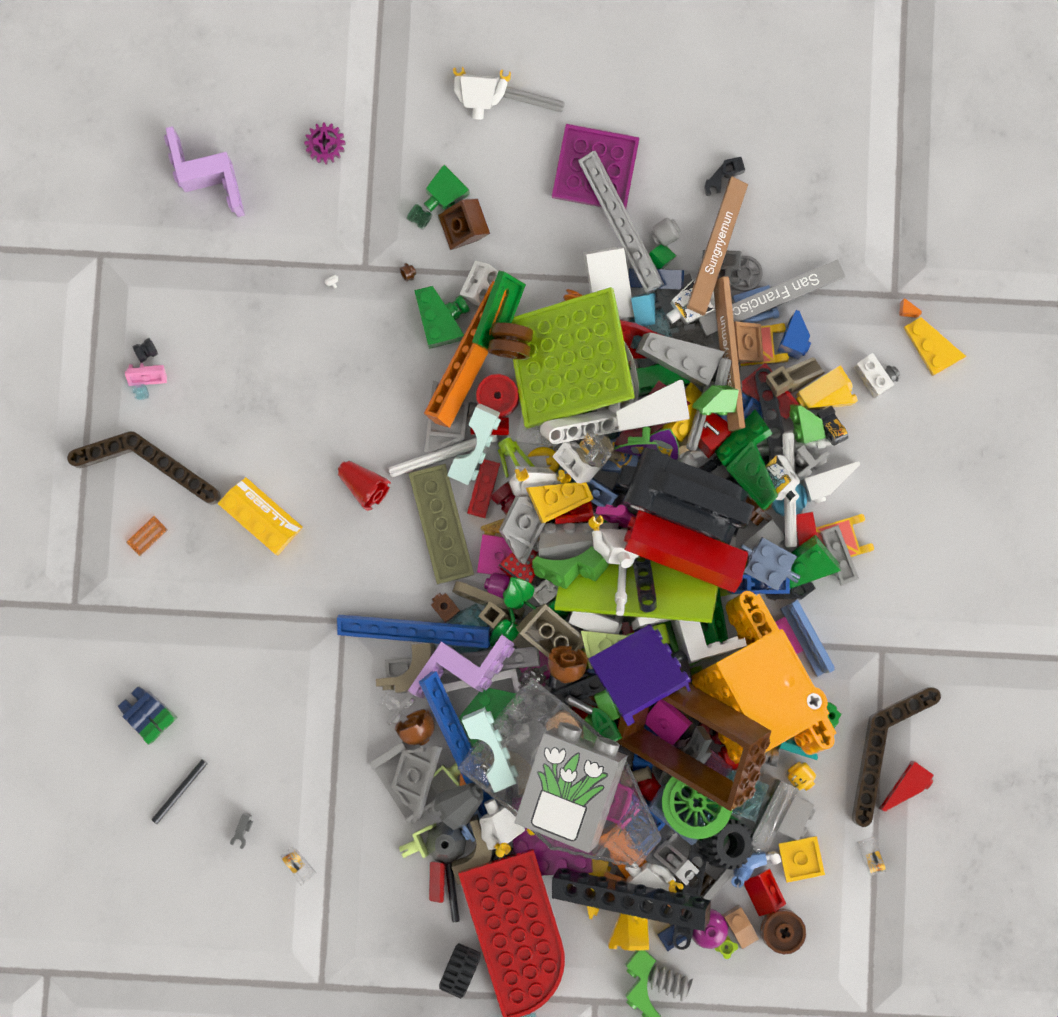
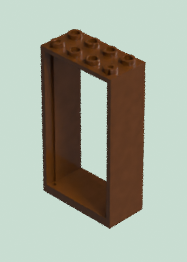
[616,683,772,811]

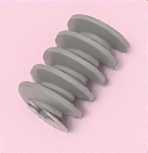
[649,964,693,1001]

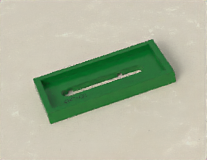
[472,270,526,351]

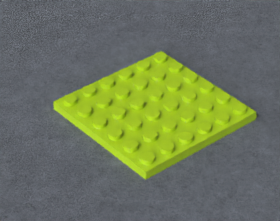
[512,287,635,429]

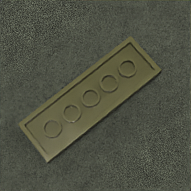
[408,464,474,585]

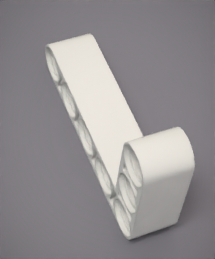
[540,380,634,444]

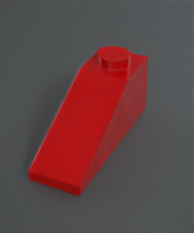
[878,761,934,812]

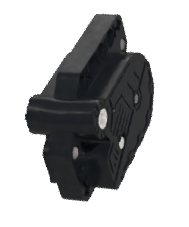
[613,448,755,545]

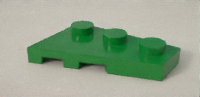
[715,409,773,466]
[726,441,778,510]

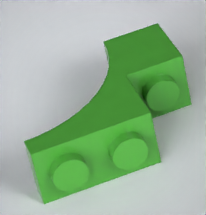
[532,546,609,589]
[625,950,661,1017]

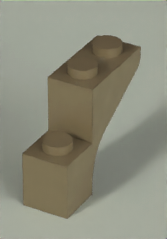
[766,357,824,397]

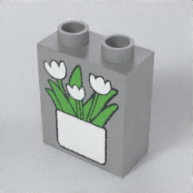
[514,722,628,853]

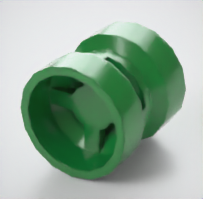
[445,295,470,320]

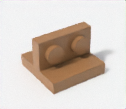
[734,321,764,363]

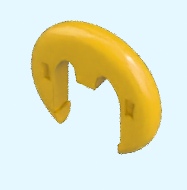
[527,447,560,473]

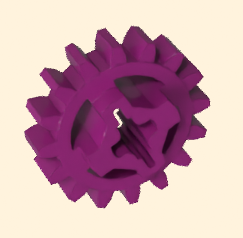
[304,122,346,164]

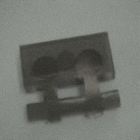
[668,318,713,346]

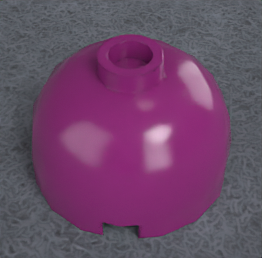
[692,909,728,949]

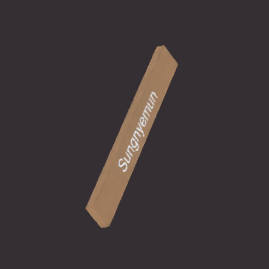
[686,177,748,315]
[714,277,745,431]

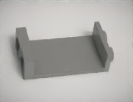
[369,742,437,823]
[654,829,734,900]

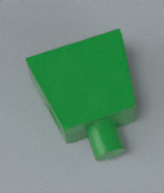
[423,165,470,212]

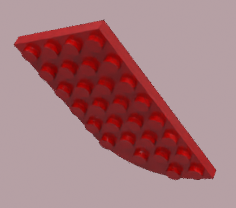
[458,849,565,1017]

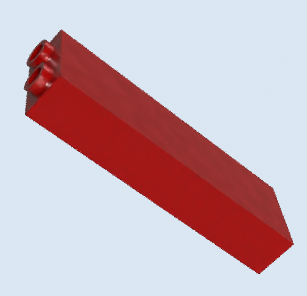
[623,510,749,593]

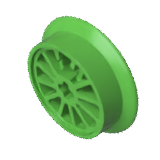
[662,776,732,839]

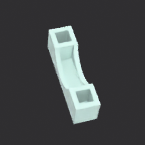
[447,403,501,485]
[462,707,519,793]

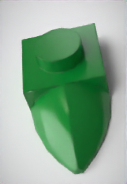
[592,708,622,742]

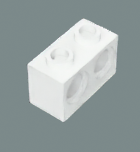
[459,261,498,306]
[853,353,894,398]
[553,441,600,483]

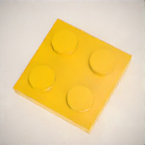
[778,836,825,883]

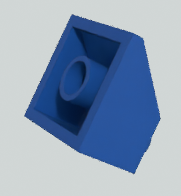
[777,310,811,360]

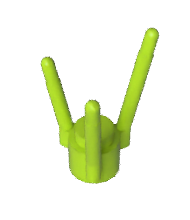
[497,437,535,478]

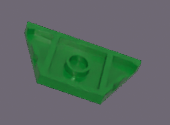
[459,688,525,756]

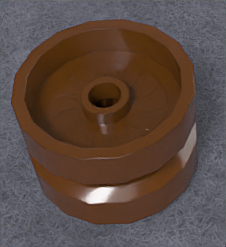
[488,323,534,360]
[760,908,806,955]

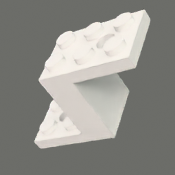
[632,617,747,664]

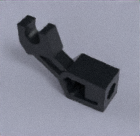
[704,157,745,196]
[765,582,816,601]

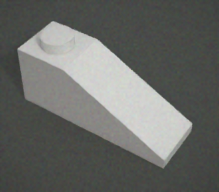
[802,461,860,504]

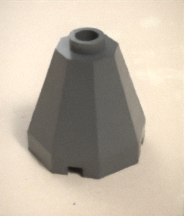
[434,783,483,830]
[426,822,466,863]

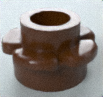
[400,263,416,281]

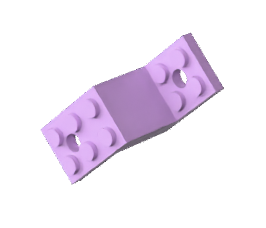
[164,126,245,217]
[408,635,515,699]

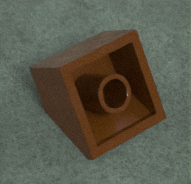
[438,199,490,250]

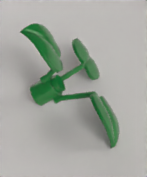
[490,577,570,646]

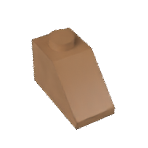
[722,905,759,949]

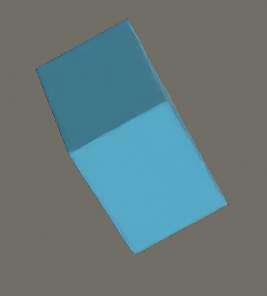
[631,292,655,326]

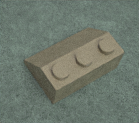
[516,603,584,658]

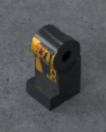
[817,406,848,446]

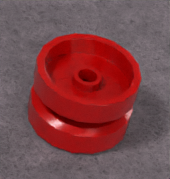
[476,374,520,417]

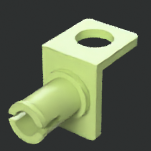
[433,763,461,787]
[399,823,437,858]

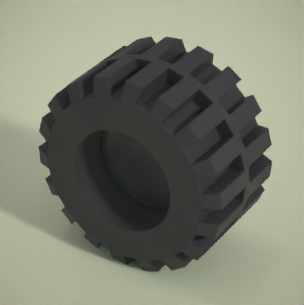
[699,819,754,870]
[439,943,481,999]

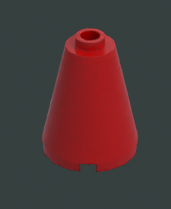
[338,461,391,511]

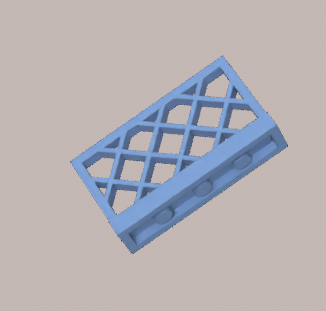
[780,599,835,677]

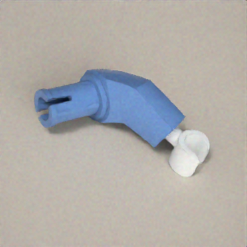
[731,850,781,888]

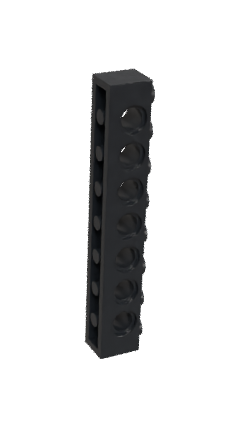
[552,868,711,931]

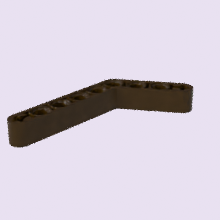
[67,431,221,505]
[852,687,941,827]

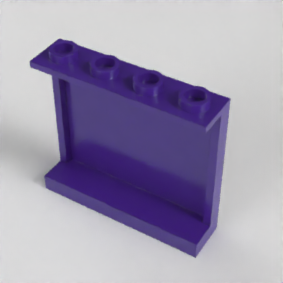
[588,624,691,726]

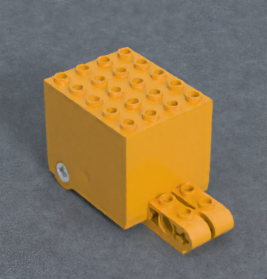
[691,591,837,764]

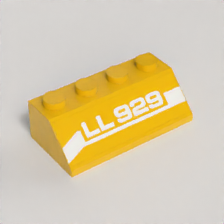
[218,477,303,556]

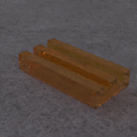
[126,516,168,556]

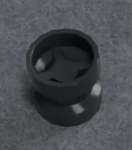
[132,338,158,363]

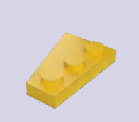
[903,317,967,376]
[526,482,593,523]

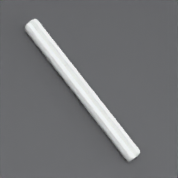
[782,433,797,547]
[388,435,498,477]

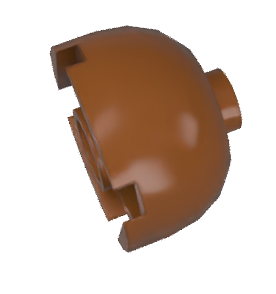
[548,646,588,683]
[395,709,435,746]

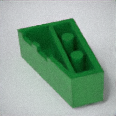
[790,535,841,589]

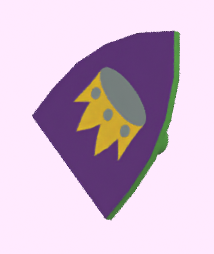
[614,427,660,456]
[650,428,679,460]

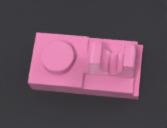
[125,363,167,386]

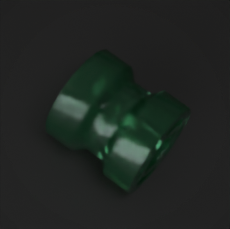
[406,204,433,230]

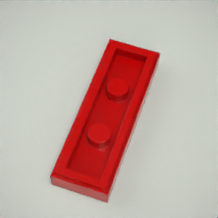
[467,459,500,519]

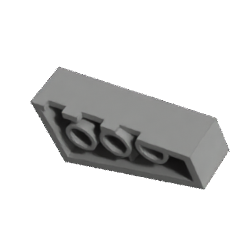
[635,332,724,387]
[538,522,619,560]

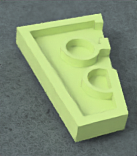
[581,631,630,669]

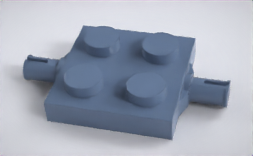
[739,537,800,591]

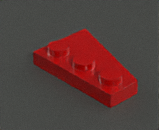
[742,363,800,419]

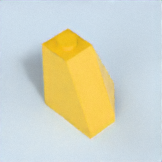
[796,365,858,410]
[608,913,649,951]

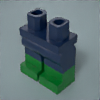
[118,686,178,745]

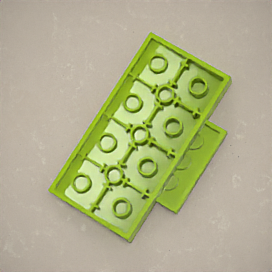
[555,558,718,623]

